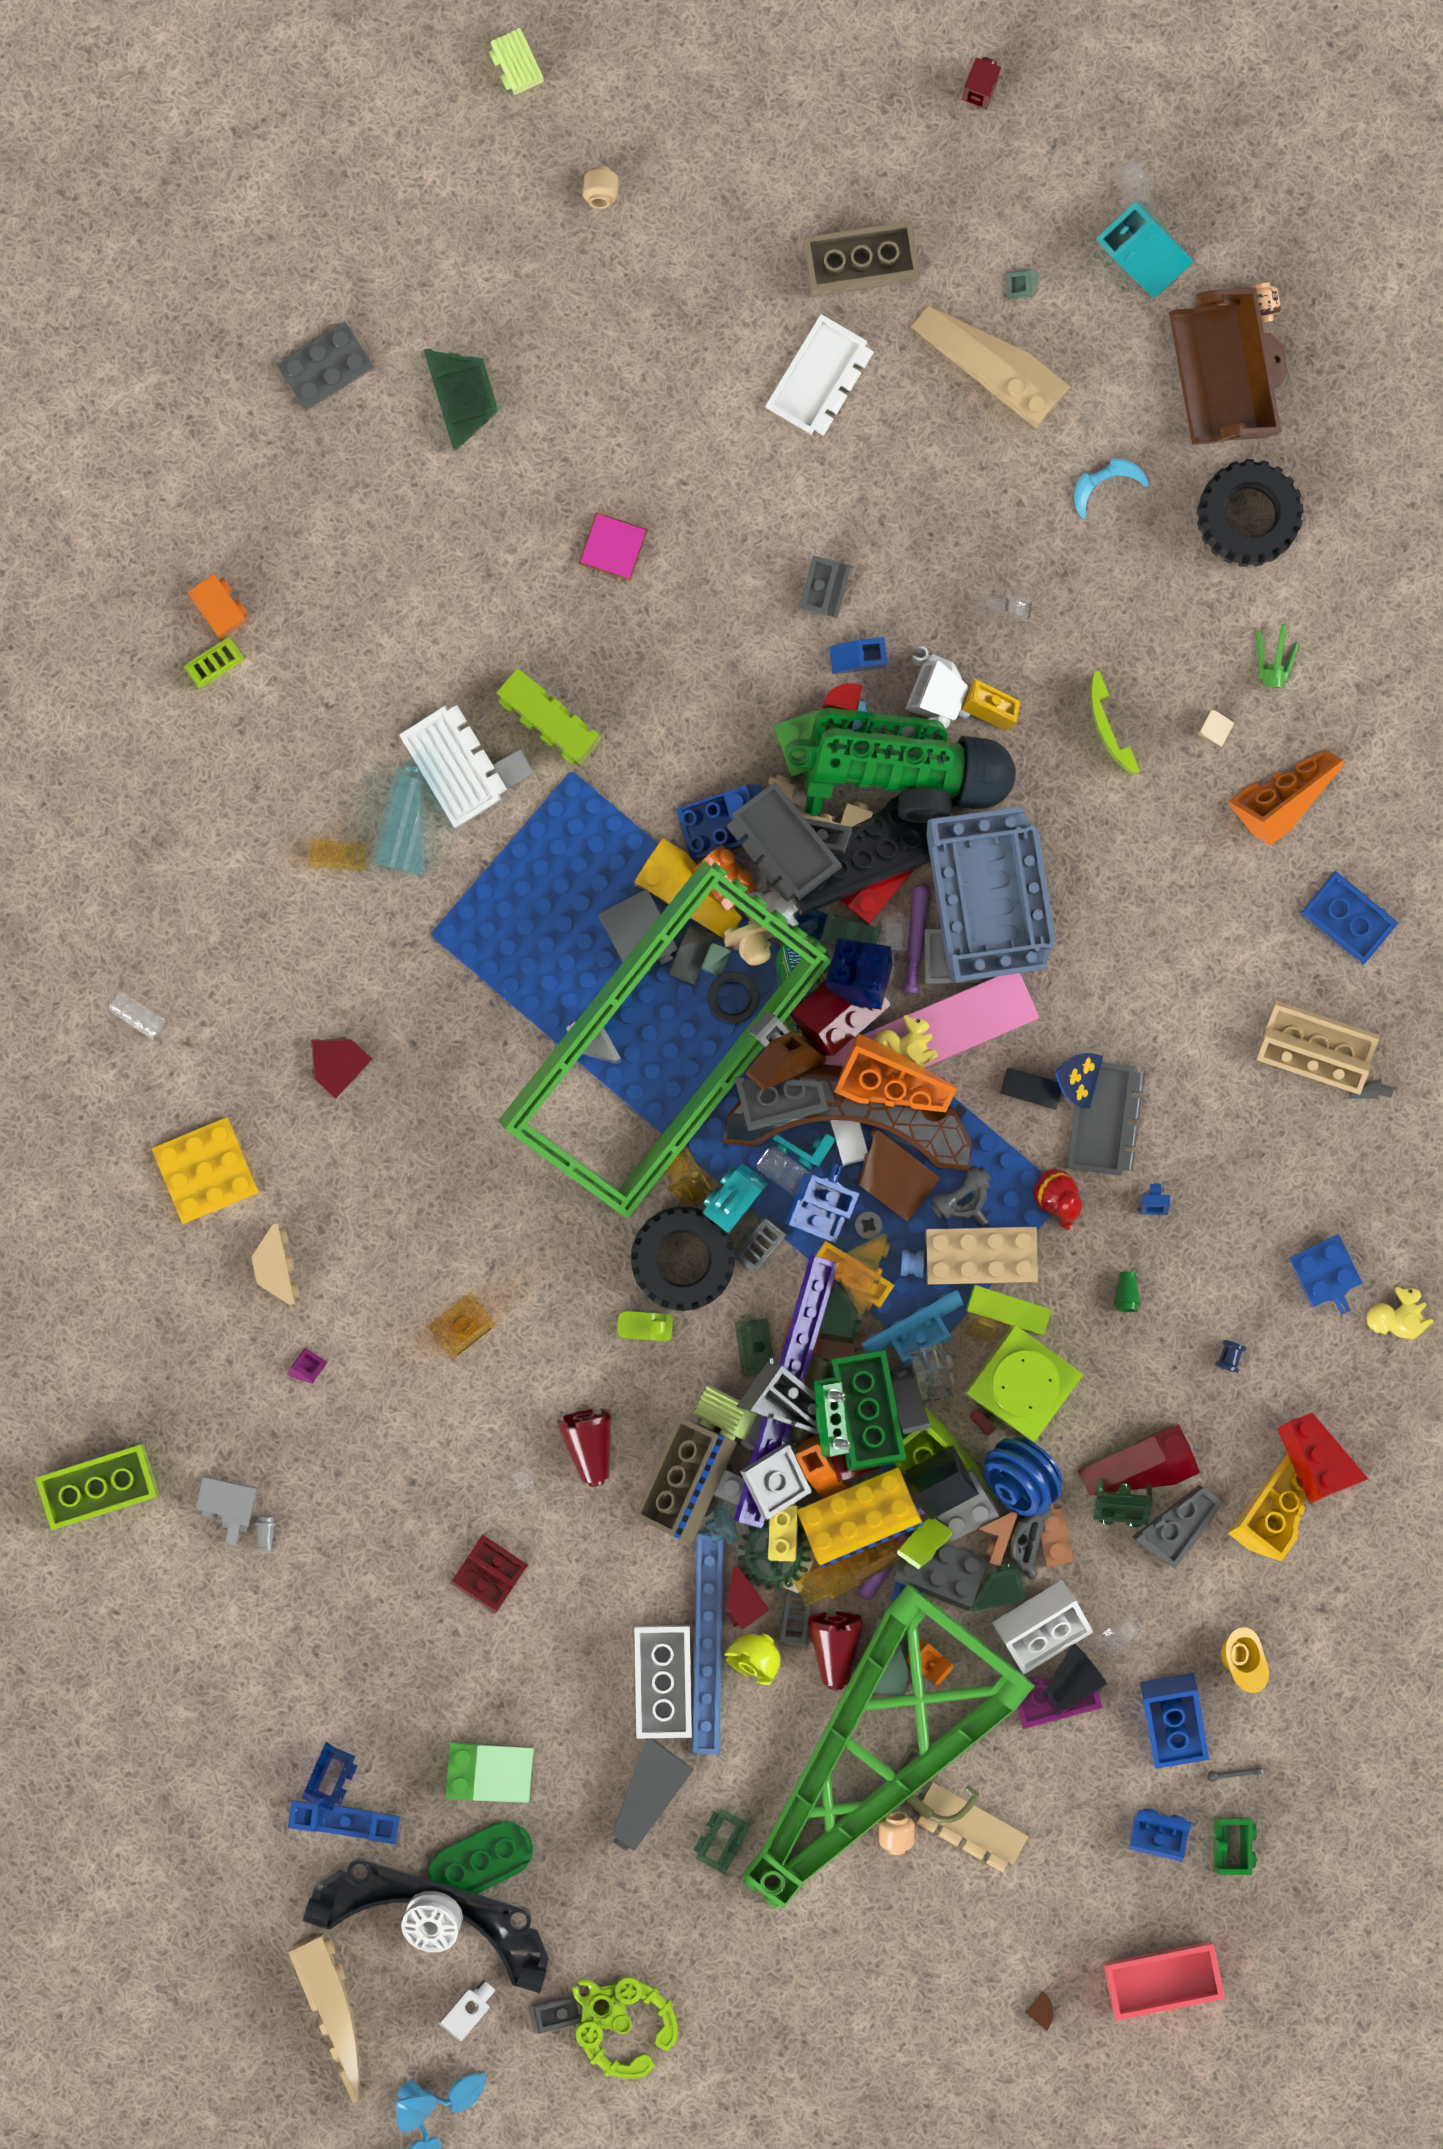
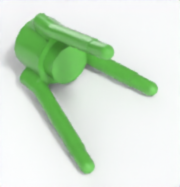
[1256,624,1299,688]

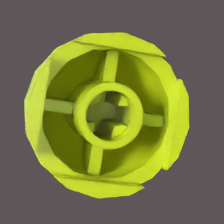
[725,1633,781,1685]

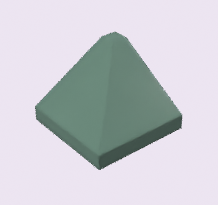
[1007,269,1039,300]

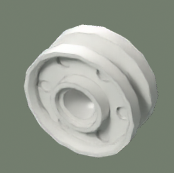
[401,1891,463,1952]

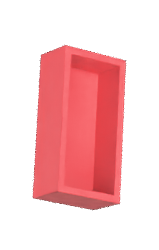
[1103,1940,1225,2021]

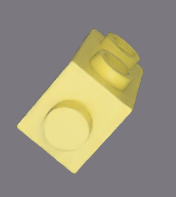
[768,1502,803,1561]

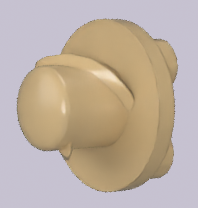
[724,919,774,966]

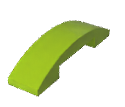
[1090,671,1140,776]

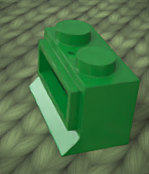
[1213,1816,1257,1875]

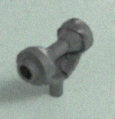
[930,1165,992,1227]

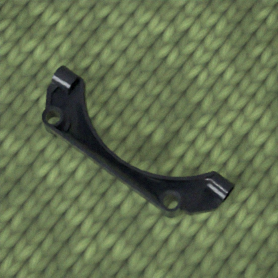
[303,1857,549,1993]

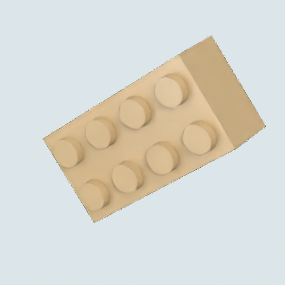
[925,1227,1038,1285]

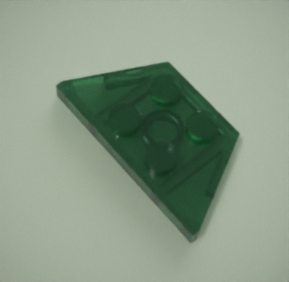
[424,349,498,451]

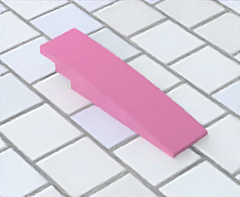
[822,973,1040,1069]

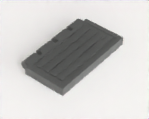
[727,782,842,902]
[1067,1063,1145,1175]

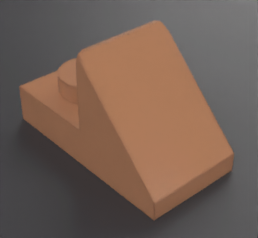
[978,1511,1018,1566]

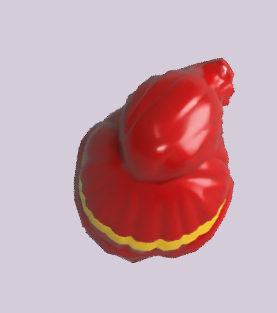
[1034,1168,1083,1230]

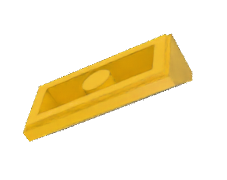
[962,679,1020,731]

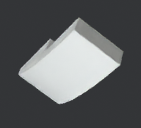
[830,1120,868,1166]

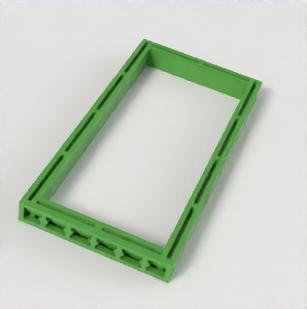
[498,861,832,1219]

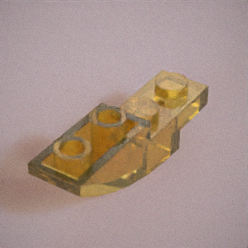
[793,1537,901,1606]

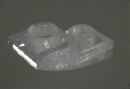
[755,1145,811,1197]

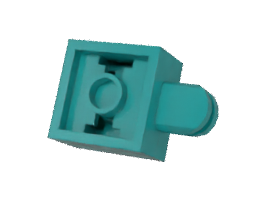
[702,1163,769,1233]

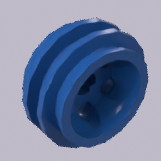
[983,1437,1063,1516]

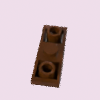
[746,1031,826,1090]

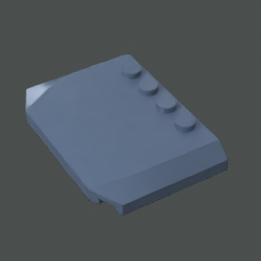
[927,807,1055,983]

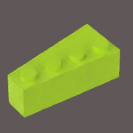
[497,668,601,766]

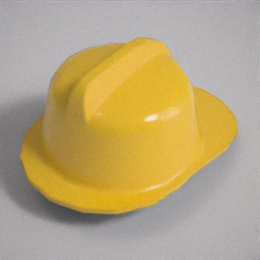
[1220,1627,1269,1693]

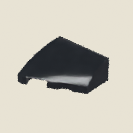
[1043,1644,1108,1716]

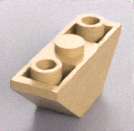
[251,1223,300,1305]

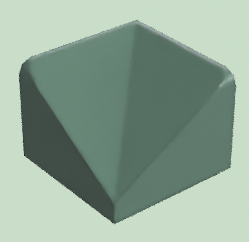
[702,943,731,976]

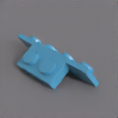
[861,1290,964,1366]

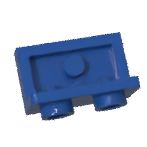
[1128,1809,1192,1862]

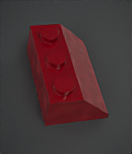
[790,962,891,1056]

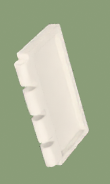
[765,314,874,436]
[400,705,507,828]

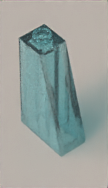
[372,765,427,878]

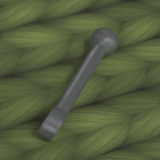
[1207,1768,1265,1782]

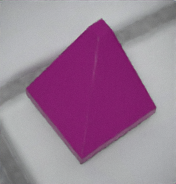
[287,1348,327,1384]

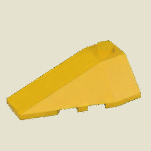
[634,839,742,939]
[1228,1453,1306,1562]

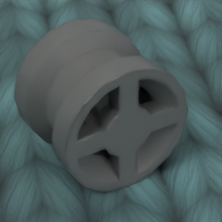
[855,1212,882,1239]

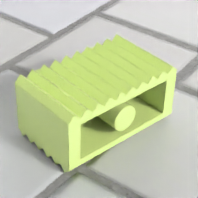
[489,28,544,95]
[693,1385,758,1441]

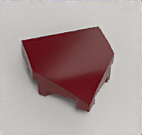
[311,1037,373,1099]

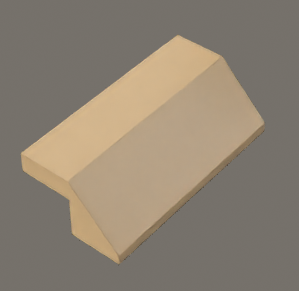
[1256,1001,1379,1095]

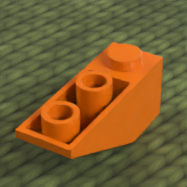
[794,1434,851,1499]

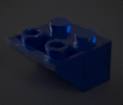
[825,938,893,1010]

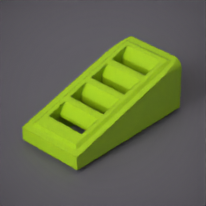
[184,637,245,690]

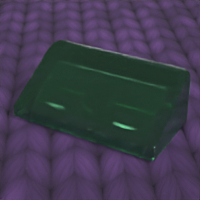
[735,1318,774,1377]

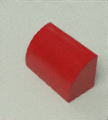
[823,683,863,711]

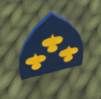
[1055,1053,1103,1109]

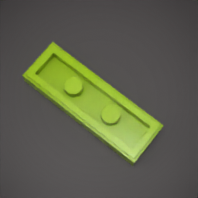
[965,1285,1052,1336]

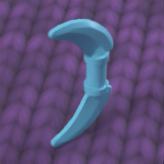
[1074,458,1149,519]

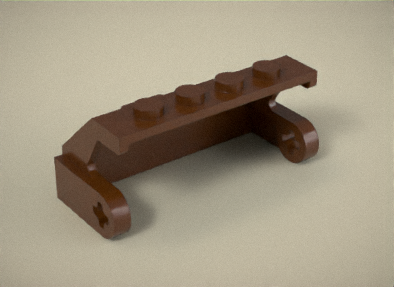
[1169,288,1288,445]

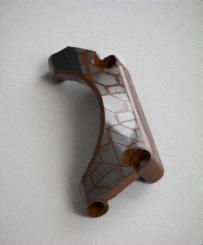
[724,1064,971,1171]

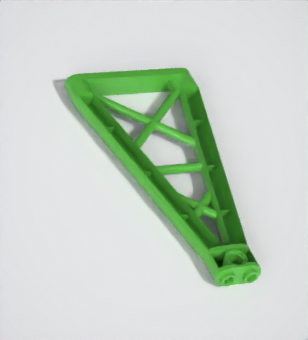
[742,1584,1035,1909]

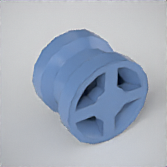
[900,1249,924,1278]

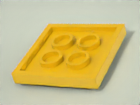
[151,1117,259,1224]

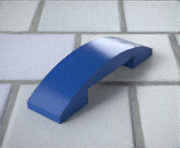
[288,1800,400,1844]

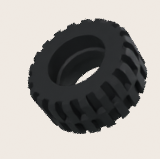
[1197,459,1304,567]
[631,1206,735,1311]

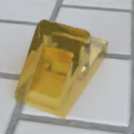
[666,1146,712,1206]

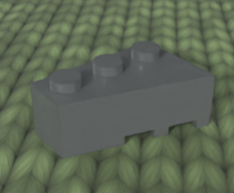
[736,1362,832,1435]

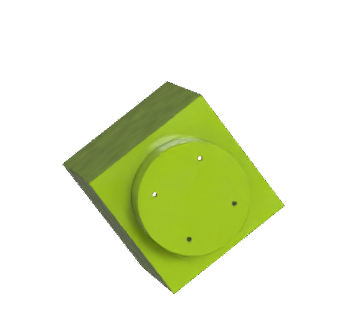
[962,1325,1084,1442]

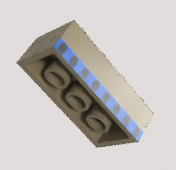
[634,1417,737,1543]

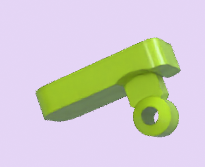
[617,1311,673,1341]

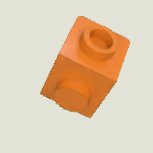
[905,1638,954,1686]

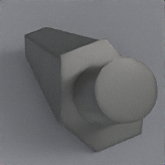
[1349,1079,1394,1099]

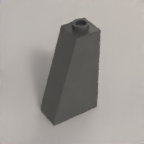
[612,1738,693,1851]

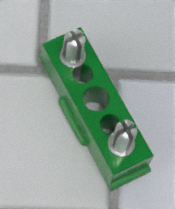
[814,1377,851,1457]

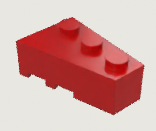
[1277,1412,1368,1504]

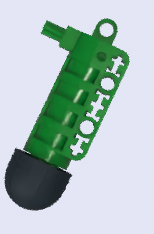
[786,708,1016,817]

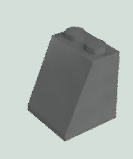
[598,889,678,973]

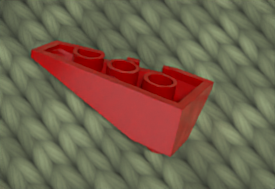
[838,868,916,926]

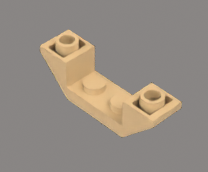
[768,775,873,829]

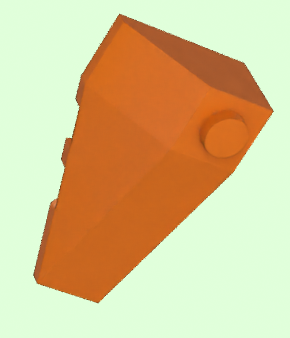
[1228,750,1345,846]

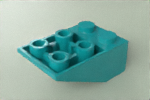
[1096,201,1195,299]

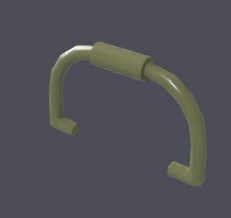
[896,1745,980,1823]

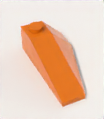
[834,1034,957,1112]

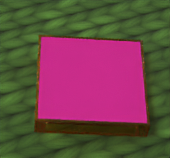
[579,512,648,582]

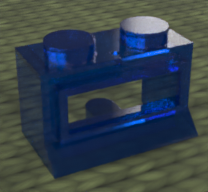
[302,1742,358,1811]

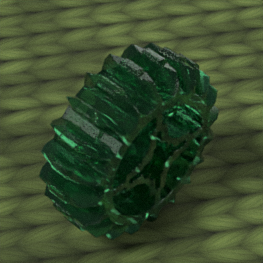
[738,1519,812,1590]

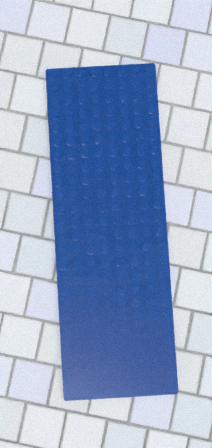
[432,772,1051,1359]

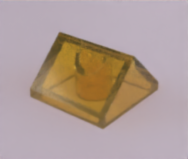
[429,1292,498,1360]

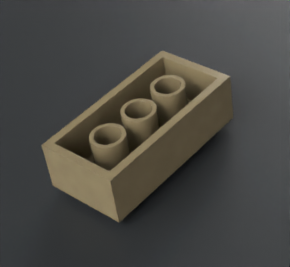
[803,221,920,297]

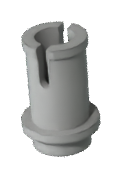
[255,1516,277,1550]

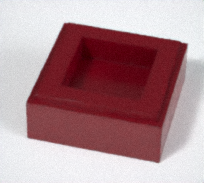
[969,1409,996,1435]

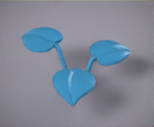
[395,2070,486,2149]

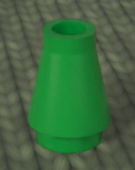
[1114,1271,1141,1313]

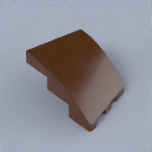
[857,1127,940,1222]

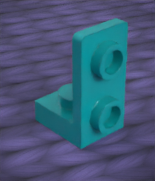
[772,1133,836,1169]

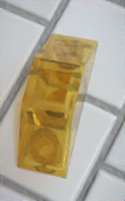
[839,1233,890,1315]

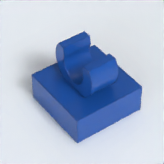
[1140,1184,1170,1215]

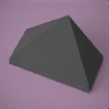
[669,924,715,985]

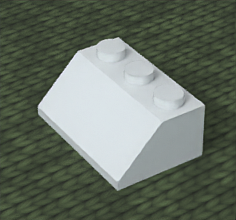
[992,1580,1093,1675]

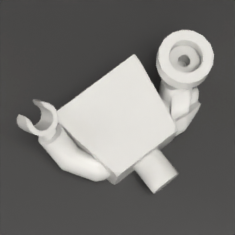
[901,646,970,738]

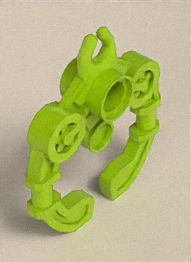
[572,1975,678,2079]

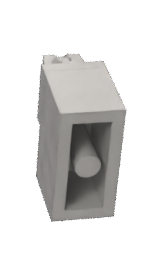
[196,1476,259,1545]

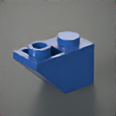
[829,637,887,674]

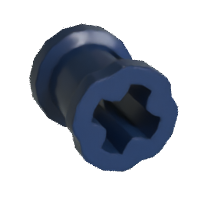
[1215,1340,1246,1373]

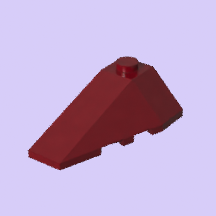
[1078,1423,1200,1495]

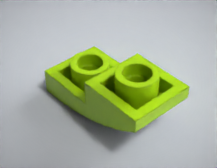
[897,1518,953,1569]

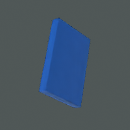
[1300,871,1399,965]

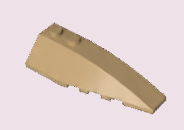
[911,306,1071,429]
[288,1934,360,2104]

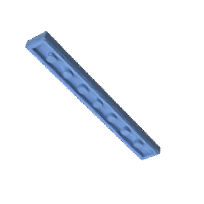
[692,1533,724,1754]

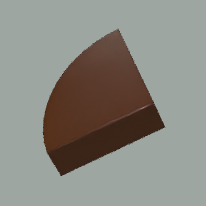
[1025,1991,1053,2031]

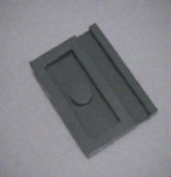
[799,556,851,619]

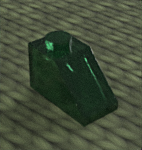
[819,1281,862,1344]
[971,1563,1026,1612]

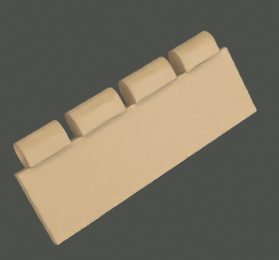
[916,1782,1029,1872]

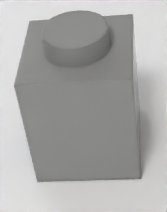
[714,1469,745,1506]

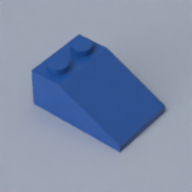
[1140,1673,1209,1769]

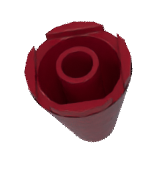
[557,1408,612,1487]
[808,1611,863,1690]

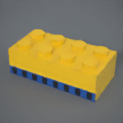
[797,1467,923,1568]

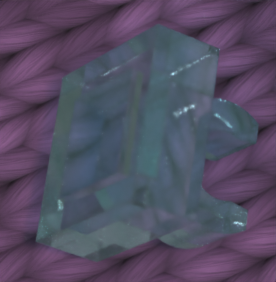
[705,1505,739,1545]

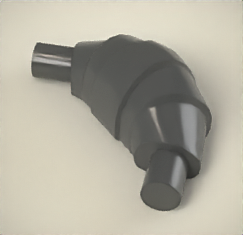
[1009,1508,1053,1579]

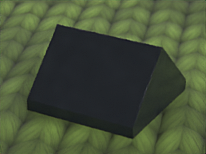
[905,1445,979,1520]

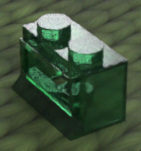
[820,912,881,956]
[1093,1479,1153,1528]
[693,1808,751,1875]

